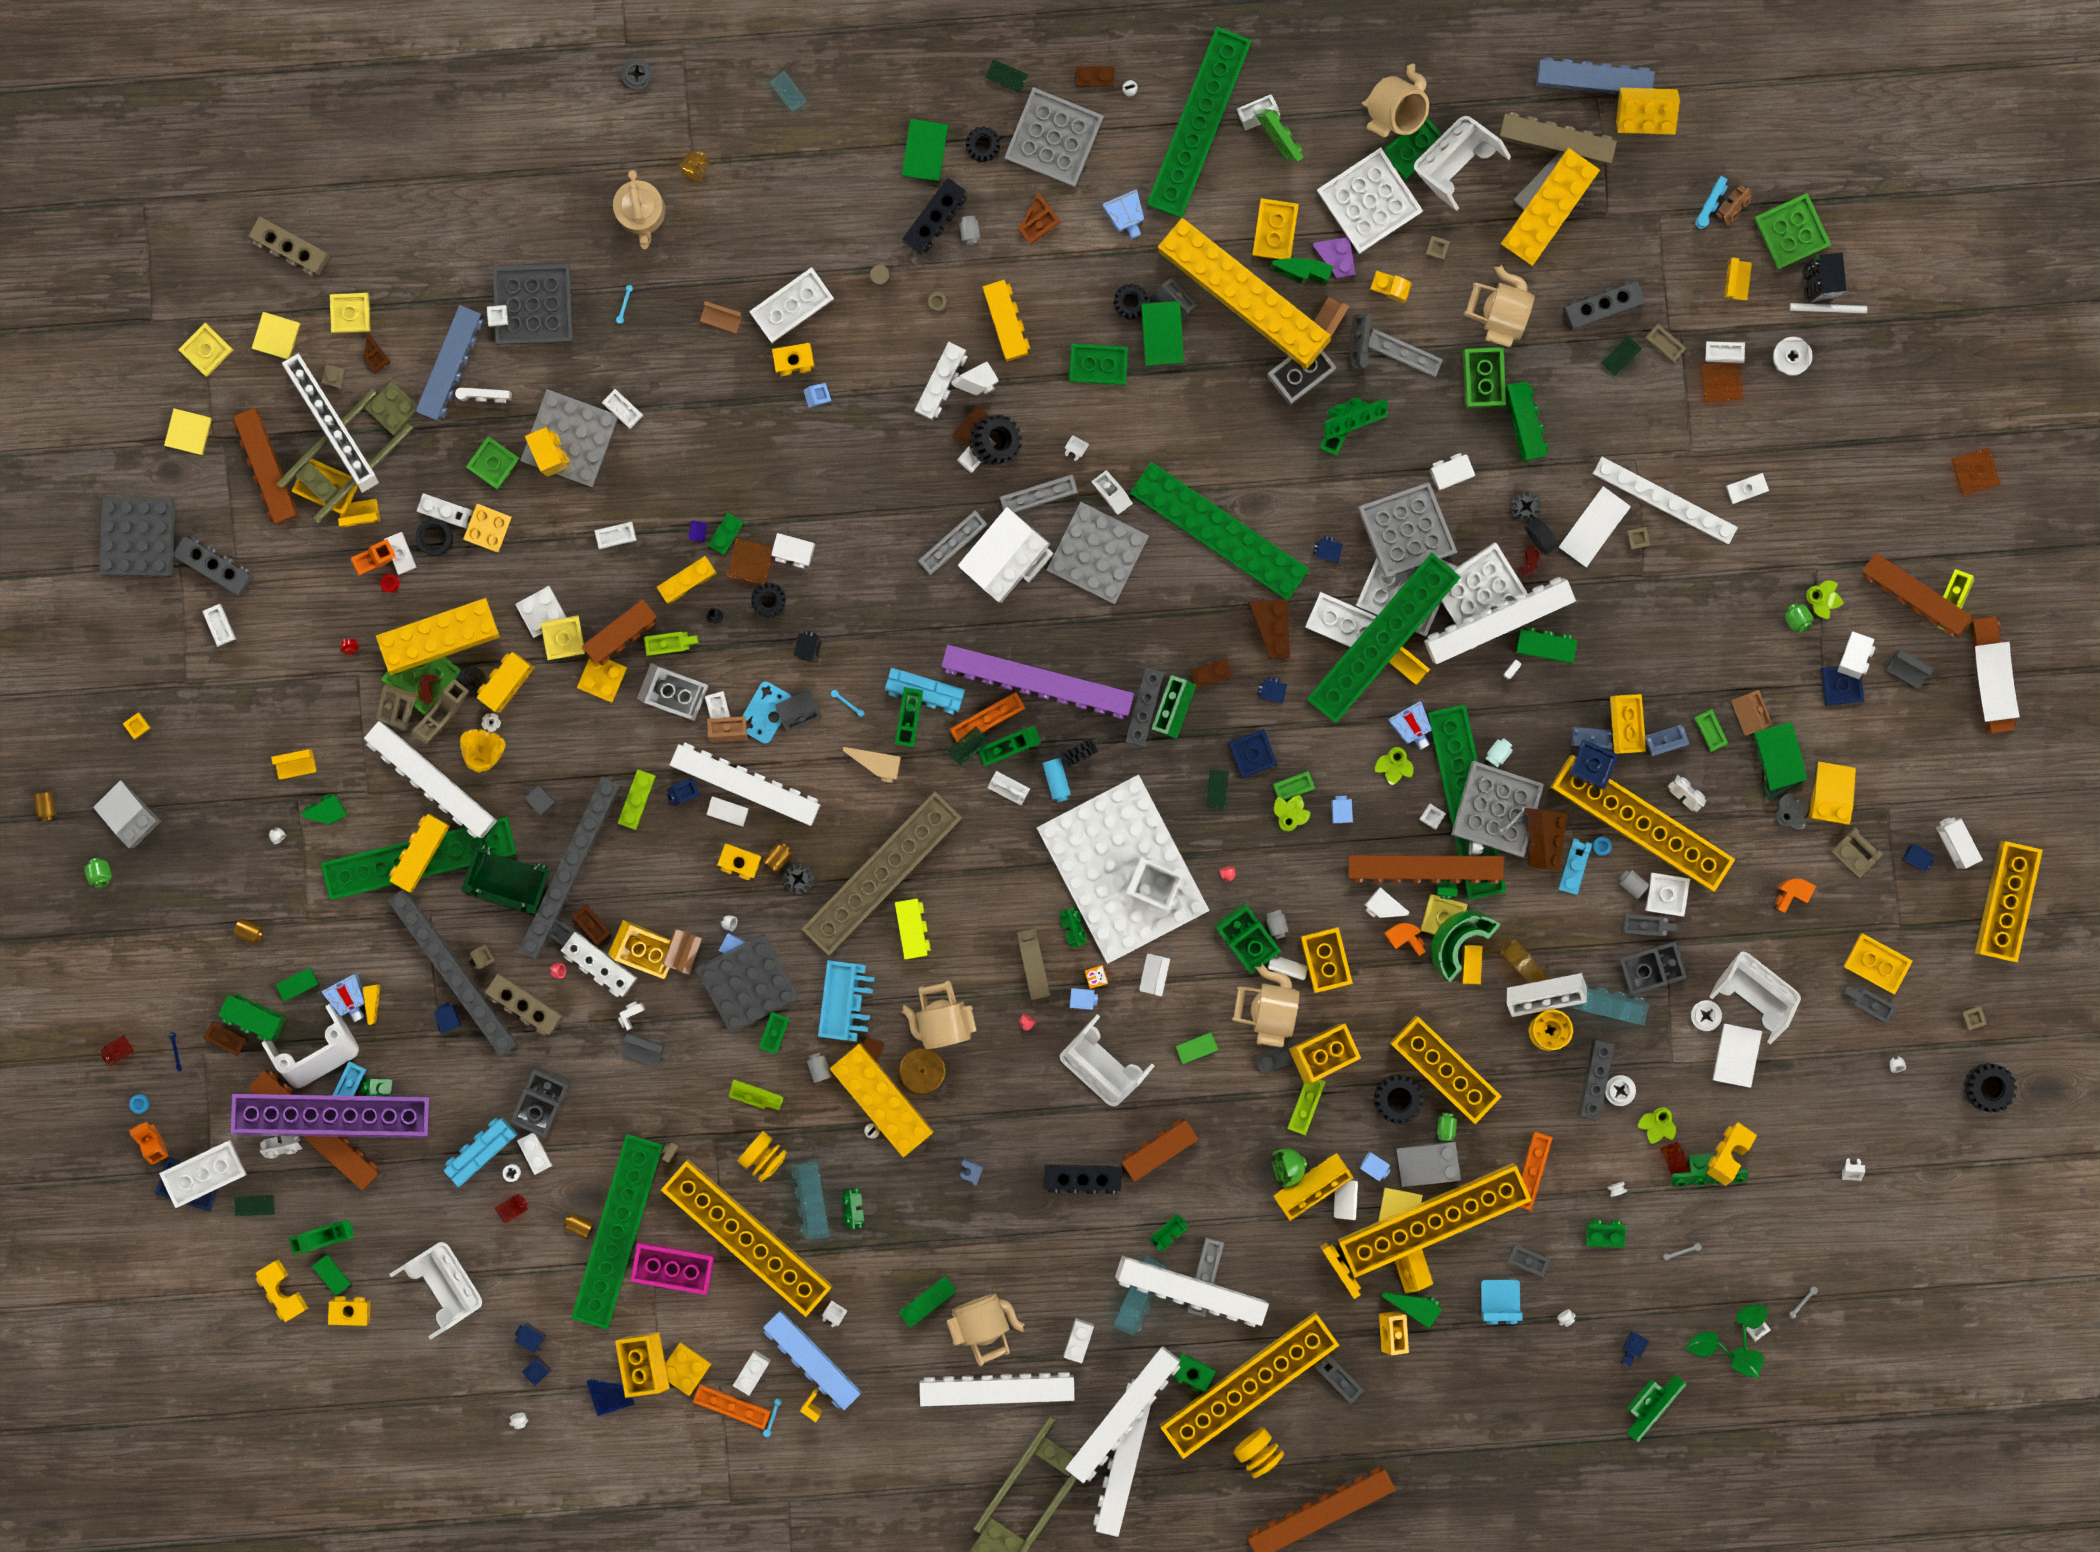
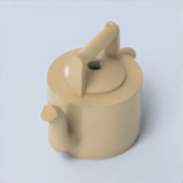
[1361,64,1429,137]
[613,170,666,249]
[1464,264,1535,347]
[1232,963,1299,1047]
[901,981,976,1049]
[947,1293,1025,1366]

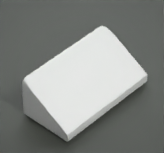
[1236,94,1280,130]
[707,796,749,827]
[1267,956,1308,980]
[1334,1180,1358,1220]

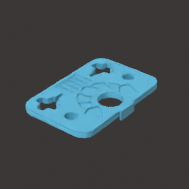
[742,681,792,743]

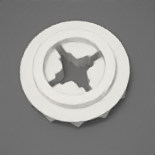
[1691,1000,1722,1031]
[1605,1075,1636,1106]

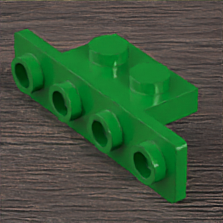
[1324,398,1388,440]
[1670,1154,1749,1187]
[1627,1375,1687,1442]

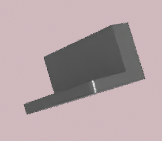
[1150,278,1197,320]
[1886,650,1934,689]
[775,690,822,732]
[621,1033,665,1067]

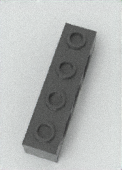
[1563,280,1645,331]
[173,535,253,596]
[1125,668,1164,747]
[1578,1039,1615,1120]

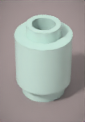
[1485,738,1513,768]

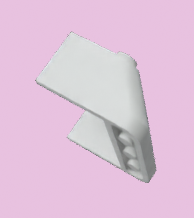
[1414,116,1511,211]
[1710,952,1801,1044]
[262,1004,359,1088]
[1060,1014,1154,1106]
[389,1242,482,1339]

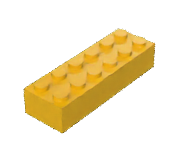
[1500,148,1600,266]
[376,598,500,676]
[1975,841,2043,963]
[1390,1016,1502,1124]
[830,1043,934,1158]

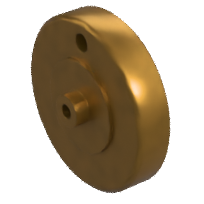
[899,1047,946,1094]

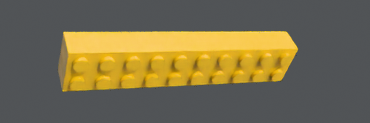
[1158,218,1331,370]
[1550,755,1735,892]
[661,1159,833,1317]
[1338,1163,1532,1278]
[1160,1312,1339,1459]

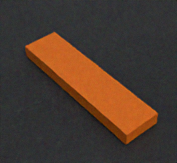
[949,692,1025,746]
[1519,1132,1553,1211]
[693,1384,771,1430]

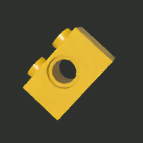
[772,343,815,376]
[717,844,763,880]
[328,1296,371,1326]
[1379,1311,1409,1355]

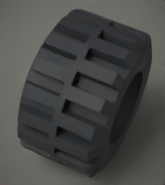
[969,415,1022,465]
[1964,1063,2017,1113]
[1374,1074,1424,1124]

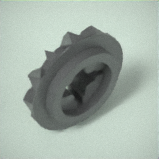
[621,59,652,90]
[1511,491,1541,522]
[783,863,814,894]

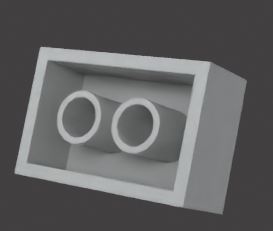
[1267,351,1337,406]

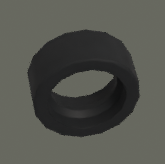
[1525,518,1559,555]
[415,519,453,556]

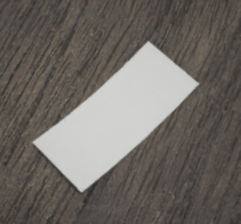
[1559,486,1631,568]
[1975,642,2020,722]

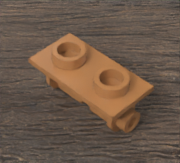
[1716,185,1752,226]

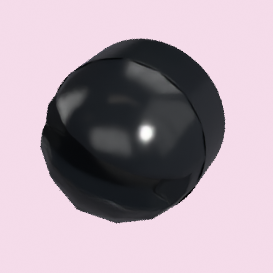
[706,607,723,624]

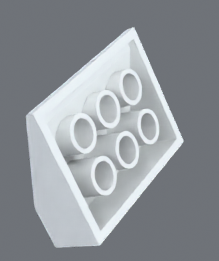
[958,507,1050,603]

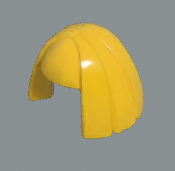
[460,729,506,773]

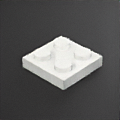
[515,586,566,638]
[1645,873,1690,916]

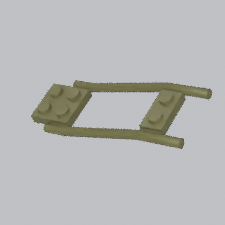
[277,381,418,523]
[970,1417,1077,1552]

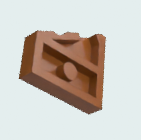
[1018,193,1061,245]

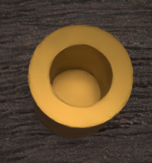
[33,792,56,821]
[763,842,792,873]
[233,918,264,944]
[563,1213,594,1240]

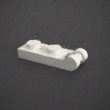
[455,388,512,403]
[417,493,474,529]

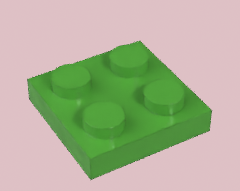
[466,436,520,490]

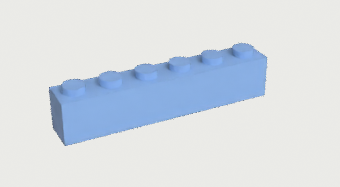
[763,1310,861,1410]

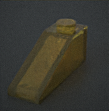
[679,151,710,183]
[1500,940,1549,984]

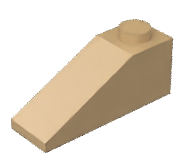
[843,747,901,783]

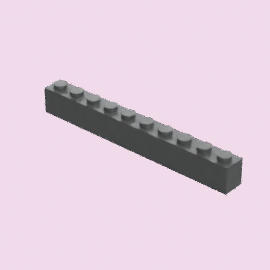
[518,777,621,959]
[387,889,519,1056]

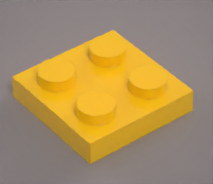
[577,659,627,703]
[665,1342,712,1396]

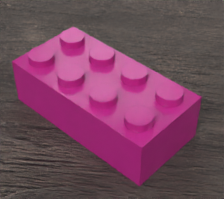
[631,1241,715,1295]

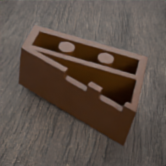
[1248,600,1290,659]
[1524,808,1567,871]

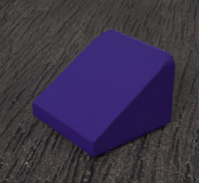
[689,520,707,542]

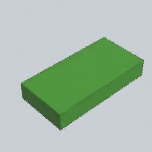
[1694,709,1729,752]
[1273,771,1315,800]
[1176,1032,1218,1064]

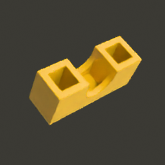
[657,556,717,604]
[1707,1123,1757,1186]
[256,1259,308,1322]

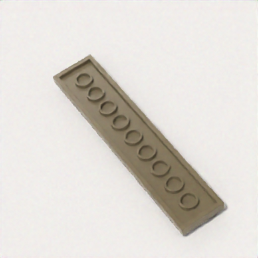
[801,792,962,956]

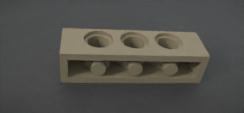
[249,216,330,276]
[485,973,564,1036]

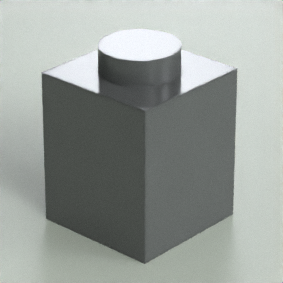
[525,785,557,815]

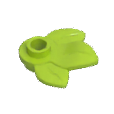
[1806,580,1844,619]
[1375,747,1413,785]
[1274,795,1311,831]
[1638,1107,1676,1144]

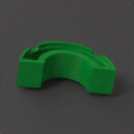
[1431,910,1501,982]

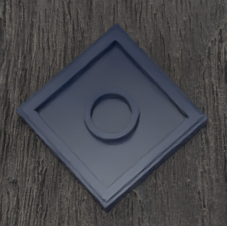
[1821,666,1864,706]
[1228,729,1278,778]
[1568,739,1618,790]

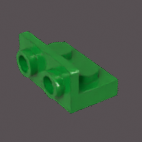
[1585,1219,1627,1248]

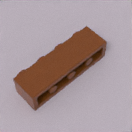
[582,599,657,666]
[1121,1119,1199,1182]

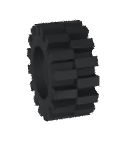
[966,126,1000,163]
[1114,283,1148,320]
[751,582,786,618]
[1061,738,1098,768]

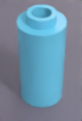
[1042,758,1071,803]

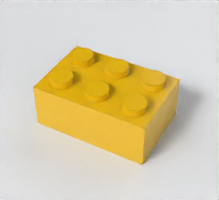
[1616,87,1680,135]
[525,427,570,477]
[476,652,535,713]
[1300,927,1353,993]
[1289,1023,1361,1084]
[615,1332,670,1398]

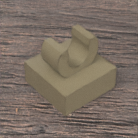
[468,945,495,970]

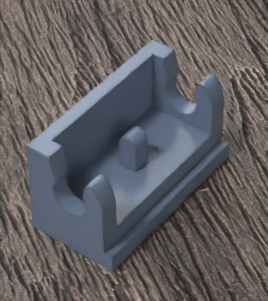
[1645,725,1689,756]
[1571,727,1613,749]
[960,1157,984,1185]

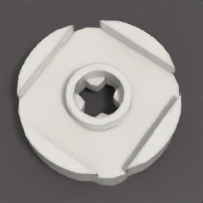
[1773,337,1812,376]

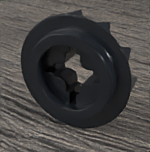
[456,666,487,697]

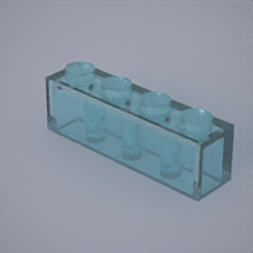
[1567,984,1650,1025]
[791,1159,830,1241]
[1113,1255,1166,1336]

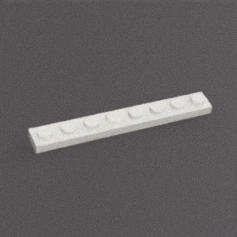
[1592,457,1738,545]

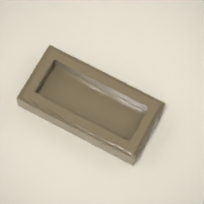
[1644,323,1686,363]

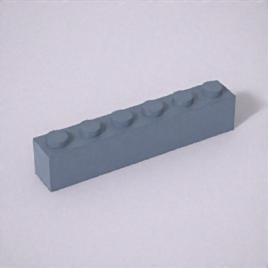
[1536,57,1655,95]
[416,305,484,422]

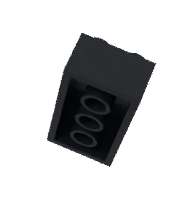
[1802,252,1847,304]

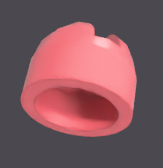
[1219,867,1235,881]
[550,963,566,979]
[1019,1014,1036,1030]

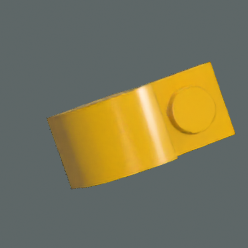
[1370,271,1412,304]

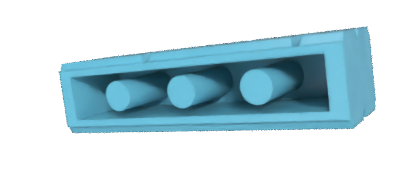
[885,668,965,714]
[444,1117,518,1187]

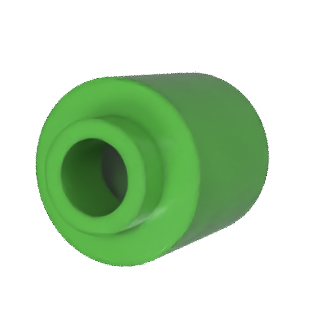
[1437,1113,1457,1141]

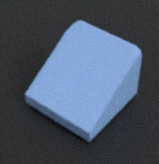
[804,383,831,408]

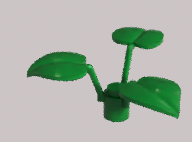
[1686,1305,1768,1379]

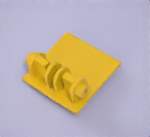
[463,504,512,553]

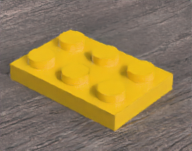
[1252,198,1299,260]
[291,459,358,516]
[1610,694,1646,754]
[1843,933,1913,995]
[1320,1243,1361,1299]

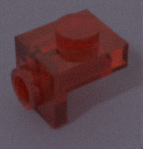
[1517,546,1540,575]
[418,674,441,704]
[101,1035,134,1066]
[1660,1142,1689,1176]
[495,1194,528,1224]

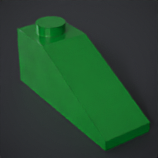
[895,687,923,747]
[978,726,1041,766]
[899,1275,957,1328]
[1380,1291,1442,1329]

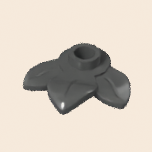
[1775,792,1809,830]

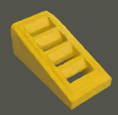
[362,984,380,1025]

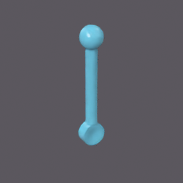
[616,285,633,324]
[831,690,864,717]
[763,1399,781,1437]

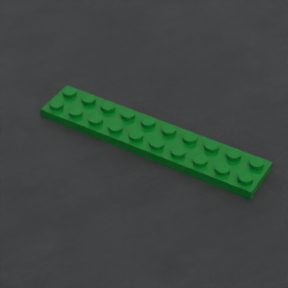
[1146,26,1252,219]
[1129,462,1309,601]
[1307,552,1461,723]
[1427,705,1507,900]
[321,817,517,900]
[571,1134,664,1330]

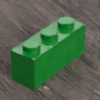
[1515,627,1578,664]
[1151,675,1197,739]

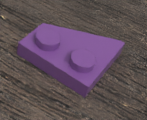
[1312,237,1356,279]

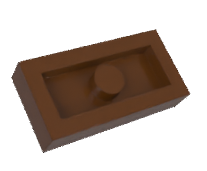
[1076,66,1114,87]
[953,406,990,447]
[1190,659,1232,689]
[572,904,612,945]
[203,1021,247,1056]

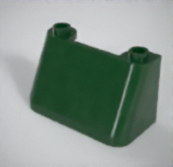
[461,845,550,916]

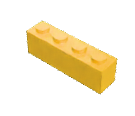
[983,280,1030,362]
[389,814,450,892]
[1273,1153,1353,1221]

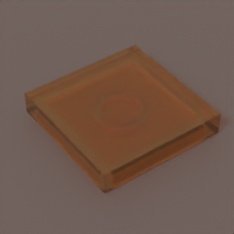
[1701,362,1743,403]
[1951,448,2000,496]
[728,539,773,584]

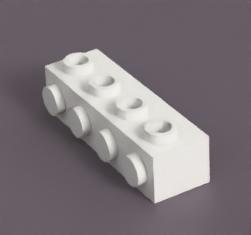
[915,342,968,421]
[561,932,638,997]
[1507,973,1587,1017]

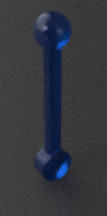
[169,1032,182,1072]

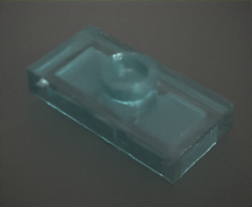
[769,71,808,113]

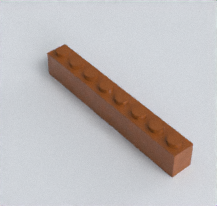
[1349,855,1504,883]
[248,1070,381,1191]
[1247,1466,1396,1552]

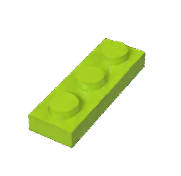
[618,769,656,830]
[1287,1079,1326,1136]

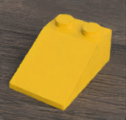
[1808,761,1856,825]
[608,920,671,979]

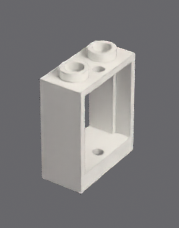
[1936,817,1983,869]
[1126,858,1185,911]

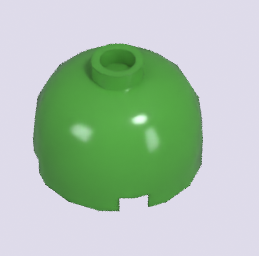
[1272,1148,1307,1188]

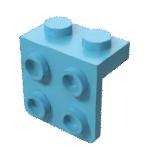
[1481,1279,1523,1324]

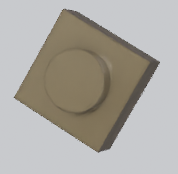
[1425,236,1450,261]
[321,364,346,389]
[1627,527,1650,550]
[1961,1006,1987,1030]
[662,1141,680,1163]

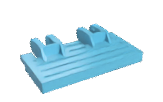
[818,960,875,1042]

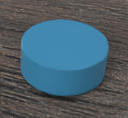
[1592,837,1612,856]
[129,1094,150,1114]

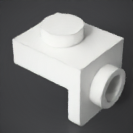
[618,1001,645,1030]

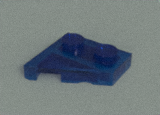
[587,1379,635,1416]

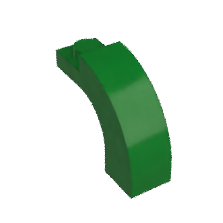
[288,1219,354,1256]

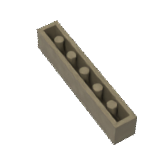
[1498,112,1617,167]

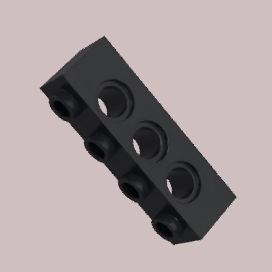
[902,177,967,255]
[794,630,822,663]
[1044,1164,1122,1194]

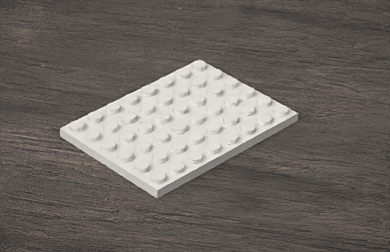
[1037,775,1209,964]

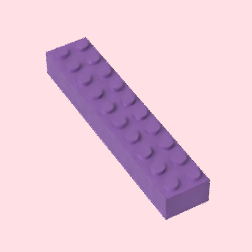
[942,645,1134,719]
[231,1094,429,1138]

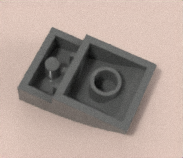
[1620,940,1688,995]
[510,1066,571,1138]

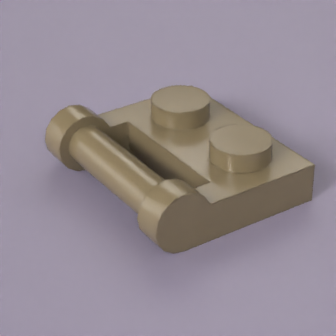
[376,684,418,730]
[1831,827,1883,878]

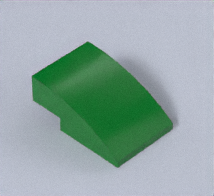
[1270,258,1334,286]
[1141,301,1184,366]
[1753,721,1807,791]
[1214,903,1281,974]

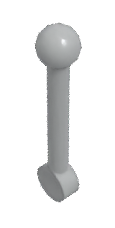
[1499,806,1528,836]
[1663,1243,1702,1261]
[1789,1286,1818,1319]

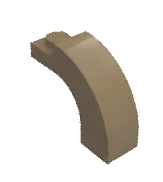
[412,679,469,745]
[1017,928,1050,1000]

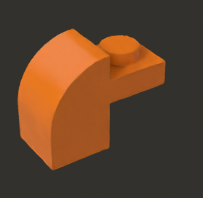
[350,539,396,576]
[1775,878,1816,913]
[1384,923,1426,956]
[129,1122,169,1165]

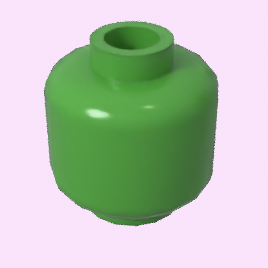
[1784,603,1813,633]
[84,858,112,888]

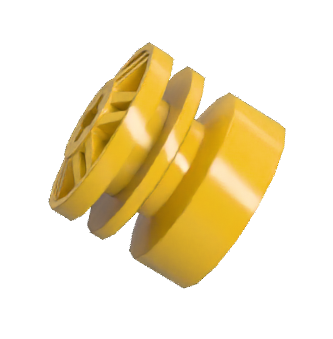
[1528,1010,1573,1051]
[737,1131,788,1182]
[1233,1427,1285,1479]

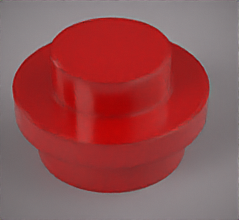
[380,574,400,593]
[340,639,359,655]

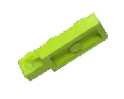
[644,632,699,656]
[728,1080,784,1110]

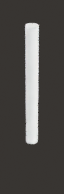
[1789,303,1867,313]

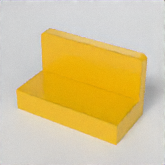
[1724,258,1752,301]
[338,499,380,528]
[1388,647,1430,685]
[271,749,317,779]
[1461,945,1482,984]
[1395,1249,1433,1294]
[800,1387,822,1422]

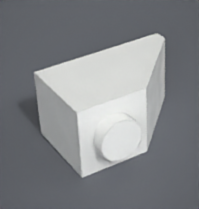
[951,362,999,396]
[1091,470,1133,515]
[1364,887,1410,918]

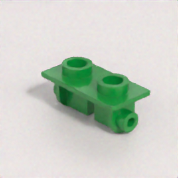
[1059,907,1087,948]
[841,1189,864,1229]
[1149,1213,1189,1252]

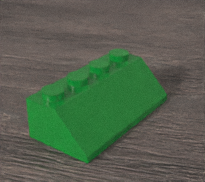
[1505,381,1549,463]

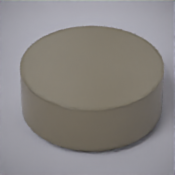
[870,265,889,285]
[928,292,947,312]

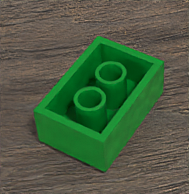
[218,993,288,1042]

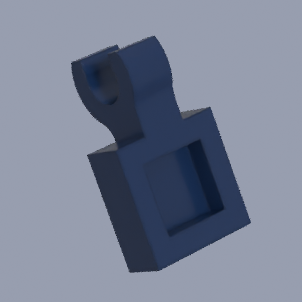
[1621,1331,1649,1367]

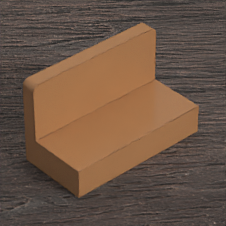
[1314,297,1349,336]
[700,301,743,334]
[1731,690,1773,736]
[707,716,748,743]
[663,929,702,975]

